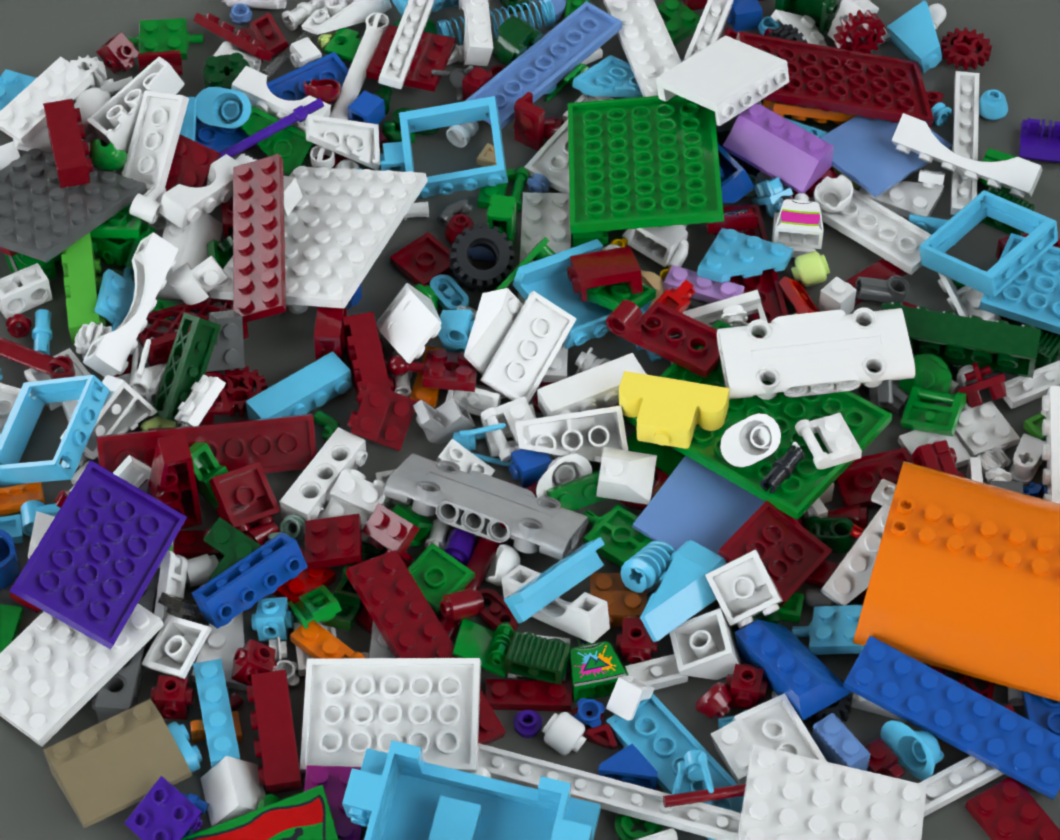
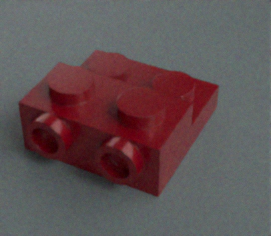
[347,382,418,451]
[209,462,281,532]

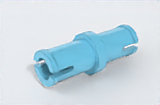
[32,309,53,356]

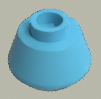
[979,89,1008,121]

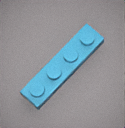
[193,659,240,768]

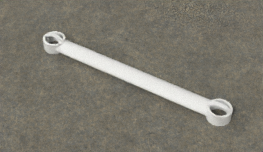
[310,12,389,168]

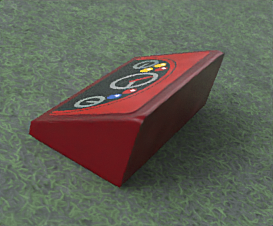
[705,208,758,234]

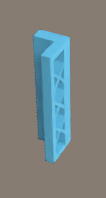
[504,537,605,624]

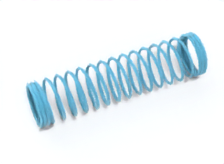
[436,0,556,45]

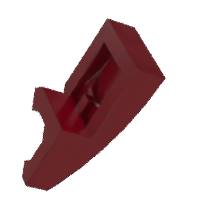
[570,701,617,750]

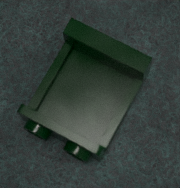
[775,0,839,38]

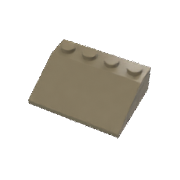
[44,699,192,828]

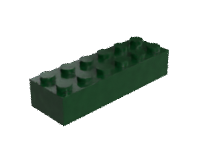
[882,302,1041,378]

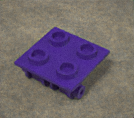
[1019,118,1060,163]
[124,776,203,840]

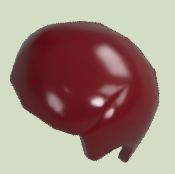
[303,79,341,104]

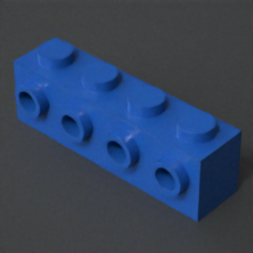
[192,532,308,629]

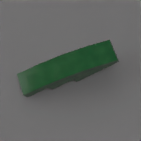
[323,542,387,631]

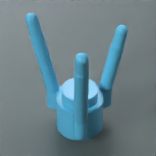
[453,423,511,467]
[671,750,714,806]

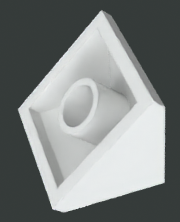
[200,756,266,827]

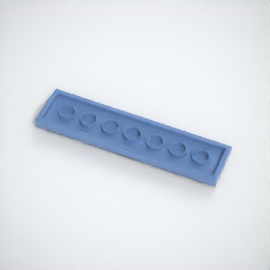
[465,1,623,130]

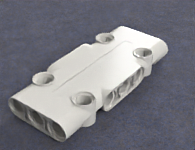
[717,308,915,400]

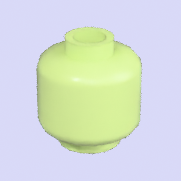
[791,251,830,287]

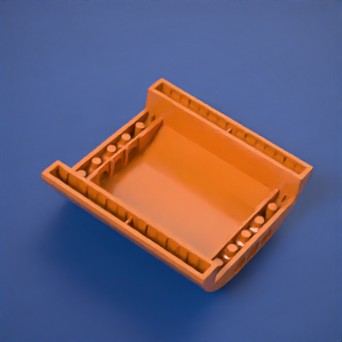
[853,461,1060,702]

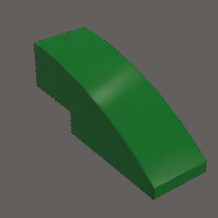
[189,442,228,513]

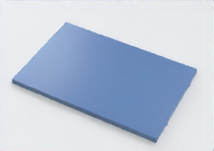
[820,115,952,197]
[632,456,765,554]

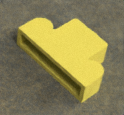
[619,371,729,449]

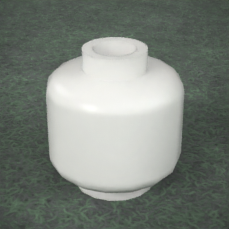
[542,712,586,755]

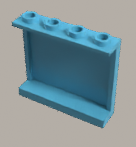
[512,239,651,349]

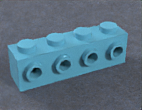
[246,351,352,420]

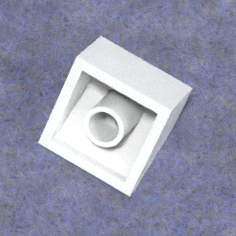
[669,608,741,680]

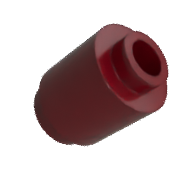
[440,588,484,622]

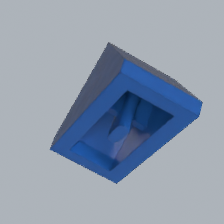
[598,743,658,790]

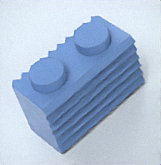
[812,713,871,771]

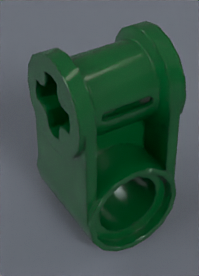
[802,516,854,554]

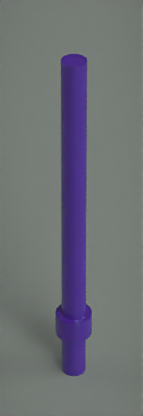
[219,98,324,159]

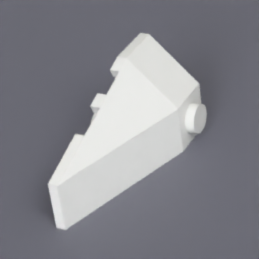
[515,405,628,463]

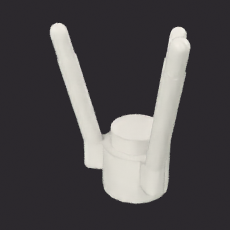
[128,339,167,396]

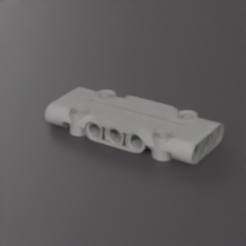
[384,453,589,560]

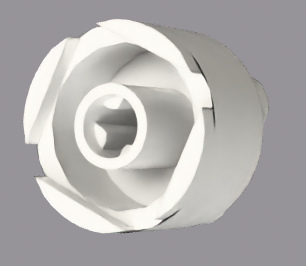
[74,88,112,143]

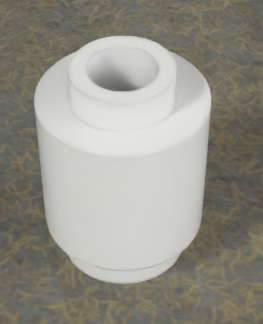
[185,554,219,588]

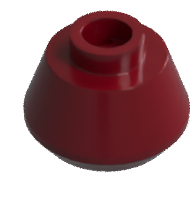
[444,214,475,244]
[695,682,732,719]

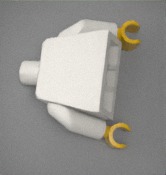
[611,225,689,281]

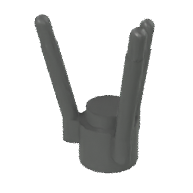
[431,64,474,101]

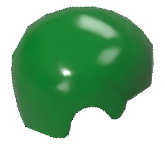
[89,139,127,171]

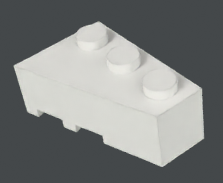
[60,375,158,460]

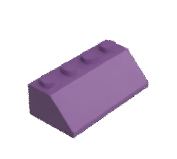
[723,103,834,194]

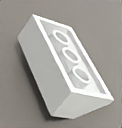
[156,213,223,300]

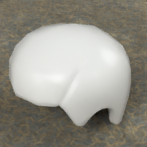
[814,175,854,213]
[485,544,521,586]

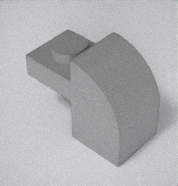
[413,397,475,444]

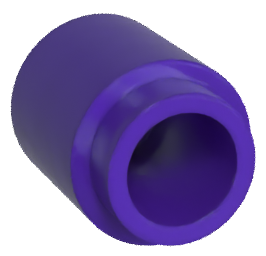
[443,528,476,565]

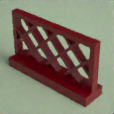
[137,295,249,367]

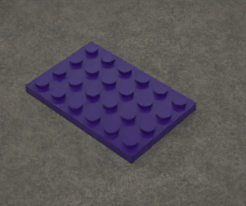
[10,460,187,650]

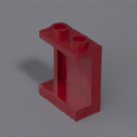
[567,246,643,302]

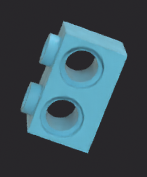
[438,309,475,353]

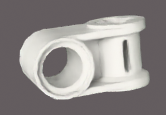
[1009,433,1047,485]

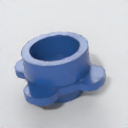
[573,698,605,728]

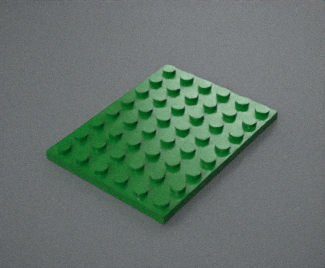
[568,95,724,233]
[623,320,892,520]

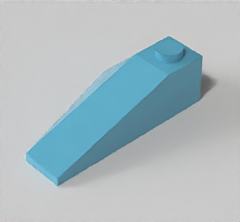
[640,540,727,642]

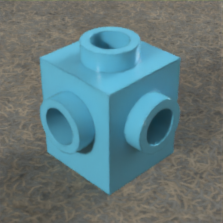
[251,597,294,641]

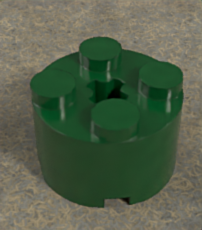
[491,16,543,66]
[203,53,250,89]

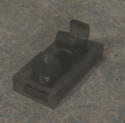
[158,592,203,623]

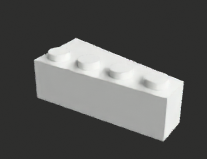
[87,57,185,152]

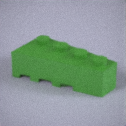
[61,232,107,345]

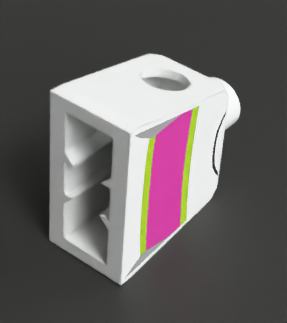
[774,193,824,249]

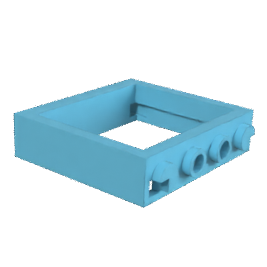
[399,96,508,199]
[919,190,1058,298]
[0,375,110,486]

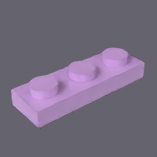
[663,265,744,303]

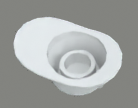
[720,413,781,467]
[536,454,592,498]

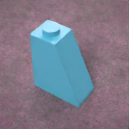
[887,0,942,73]

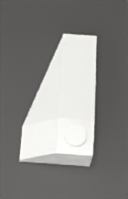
[301,0,392,35]

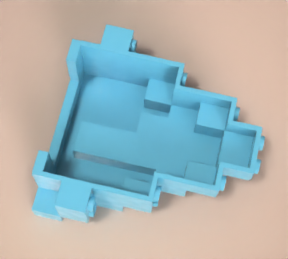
[342,740,601,840]

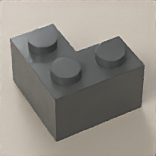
[206,310,245,372]

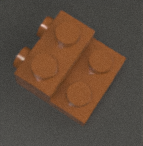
[590,573,647,627]

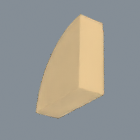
[477,143,497,167]

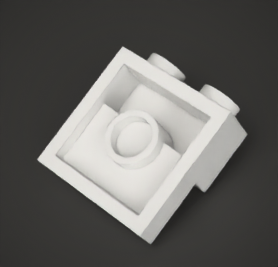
[320,469,393,543]
[705,550,783,629]

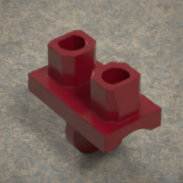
[138,50,183,75]
[958,362,1007,408]

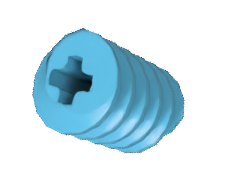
[621,540,675,593]

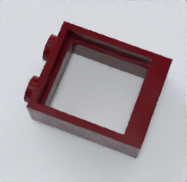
[314,306,347,363]

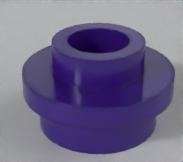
[513,710,542,738]

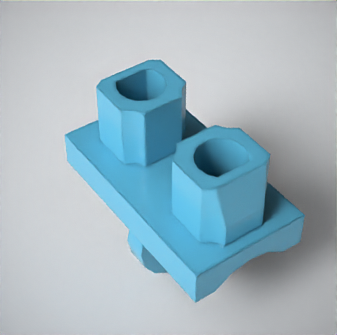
[752,177,793,218]

